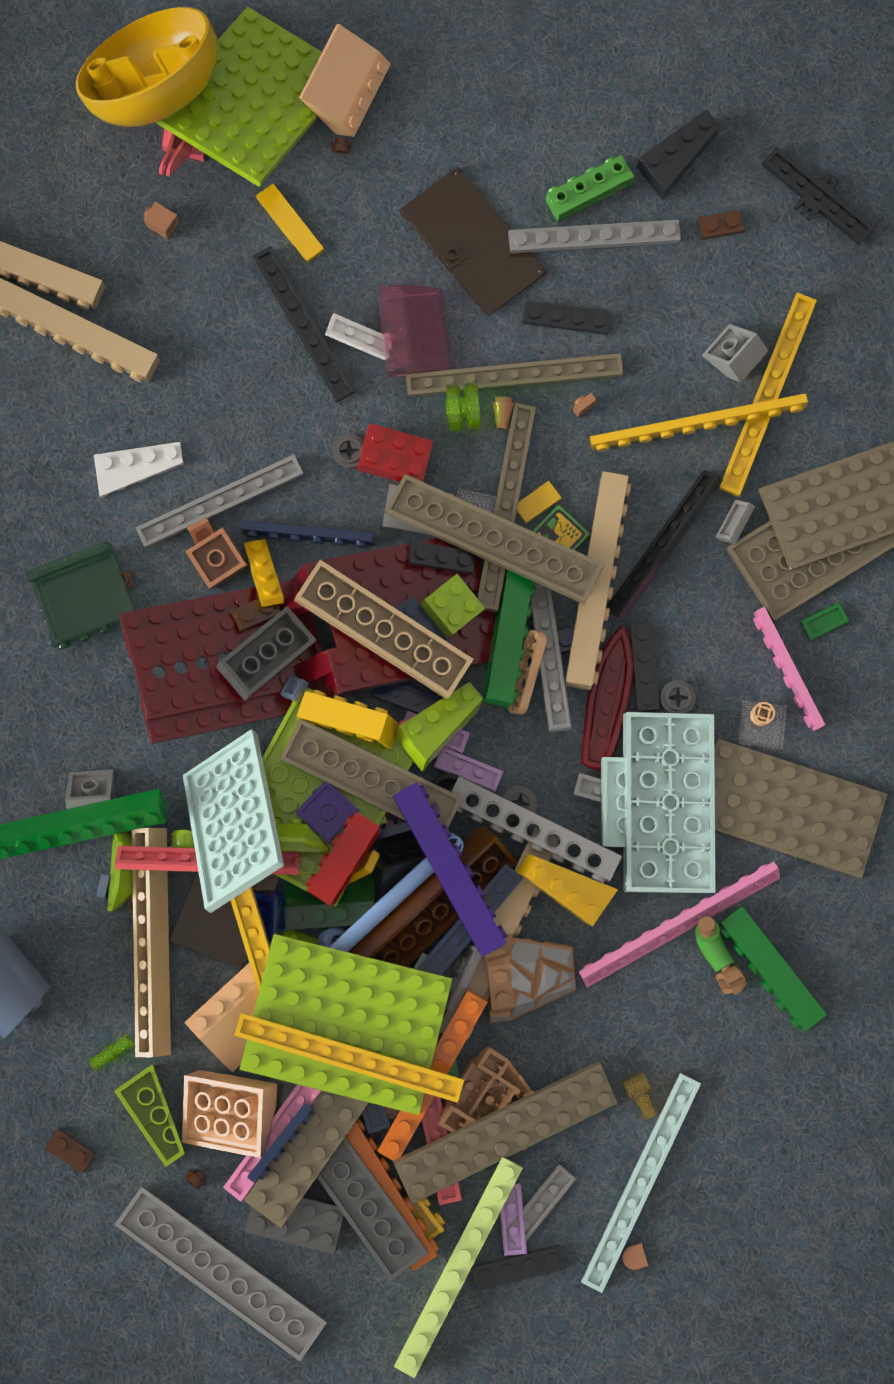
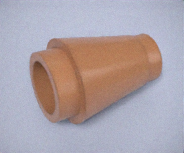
[493,397,514,429]

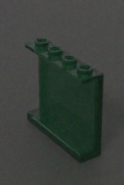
[25,541,135,650]

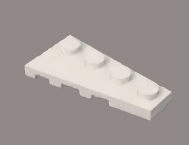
[94,442,184,498]

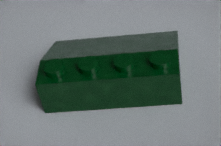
[285,873,378,931]

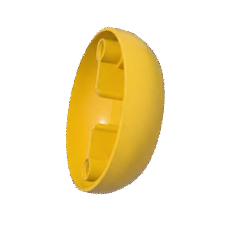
[76,7,218,127]

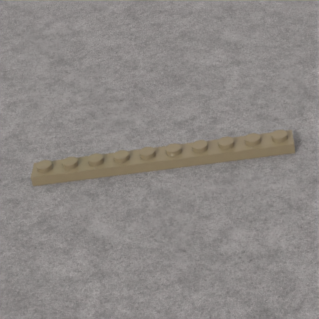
[406,353,623,397]
[477,403,536,613]

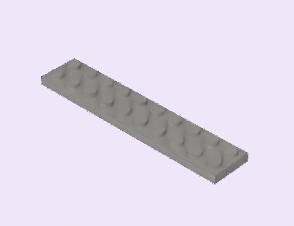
[114,1186,328,1361]

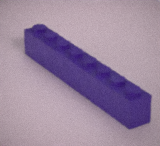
[392,782,507,957]

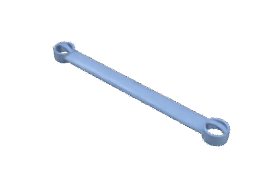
[329,833,463,952]

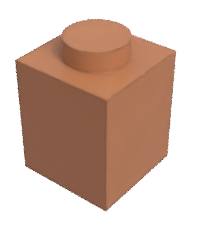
[144,201,179,239]

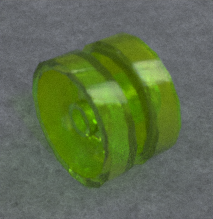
[445,382,481,433]

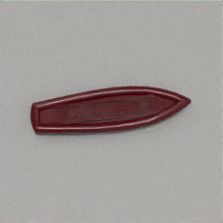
[581,625,634,770]

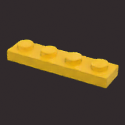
[244,539,284,607]

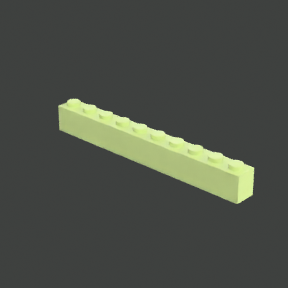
[394,1157,523,1378]

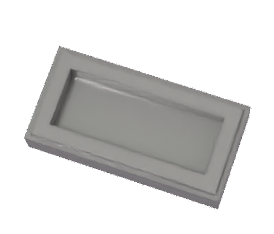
[716,500,755,544]

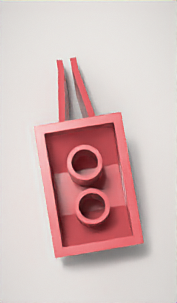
[159,128,207,177]

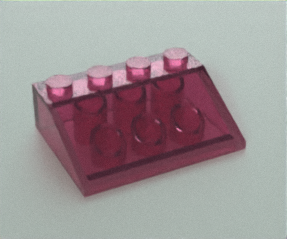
[378,284,452,377]

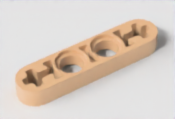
[507,630,547,715]

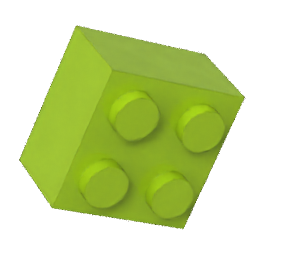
[419,574,485,639]

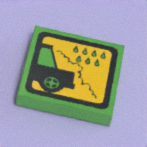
[533,504,590,550]

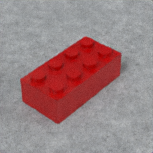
[306,812,382,908]

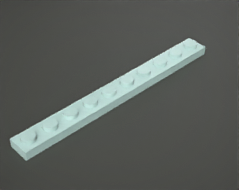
[581,1073,701,1293]

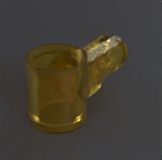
[622,1071,657,1120]

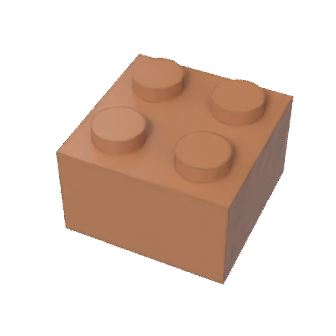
[185,527,249,590]

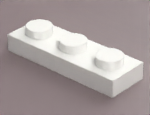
[325,313,393,360]

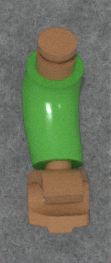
[695,916,747,995]

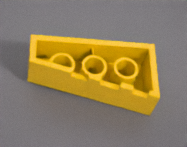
[297,690,400,750]
[516,853,618,927]

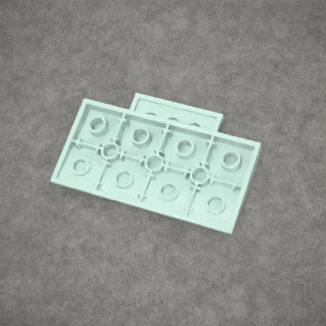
[601,712,715,893]

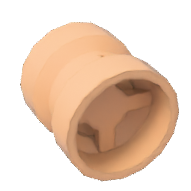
[750,702,775,727]

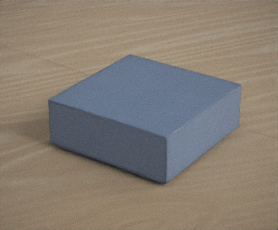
[280,675,309,703]
[96,874,110,899]

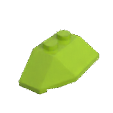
[275,819,329,852]
[107,831,133,912]

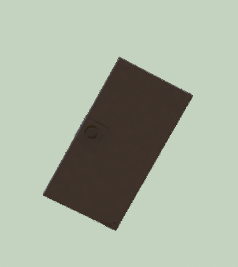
[399,167,547,317]
[170,872,280,969]

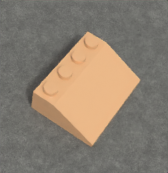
[299,24,391,137]
[184,962,259,1073]
[182,1070,277,1158]

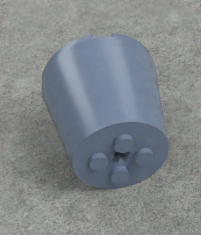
[0,926,51,1038]

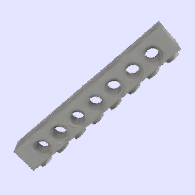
[452,776,622,884]

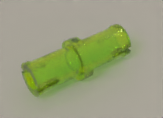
[88,1034,134,1071]

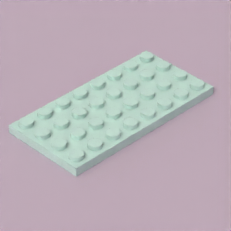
[183,729,284,913]

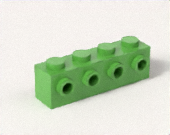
[546,155,634,222]

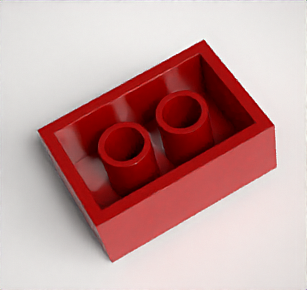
[356,423,433,482]

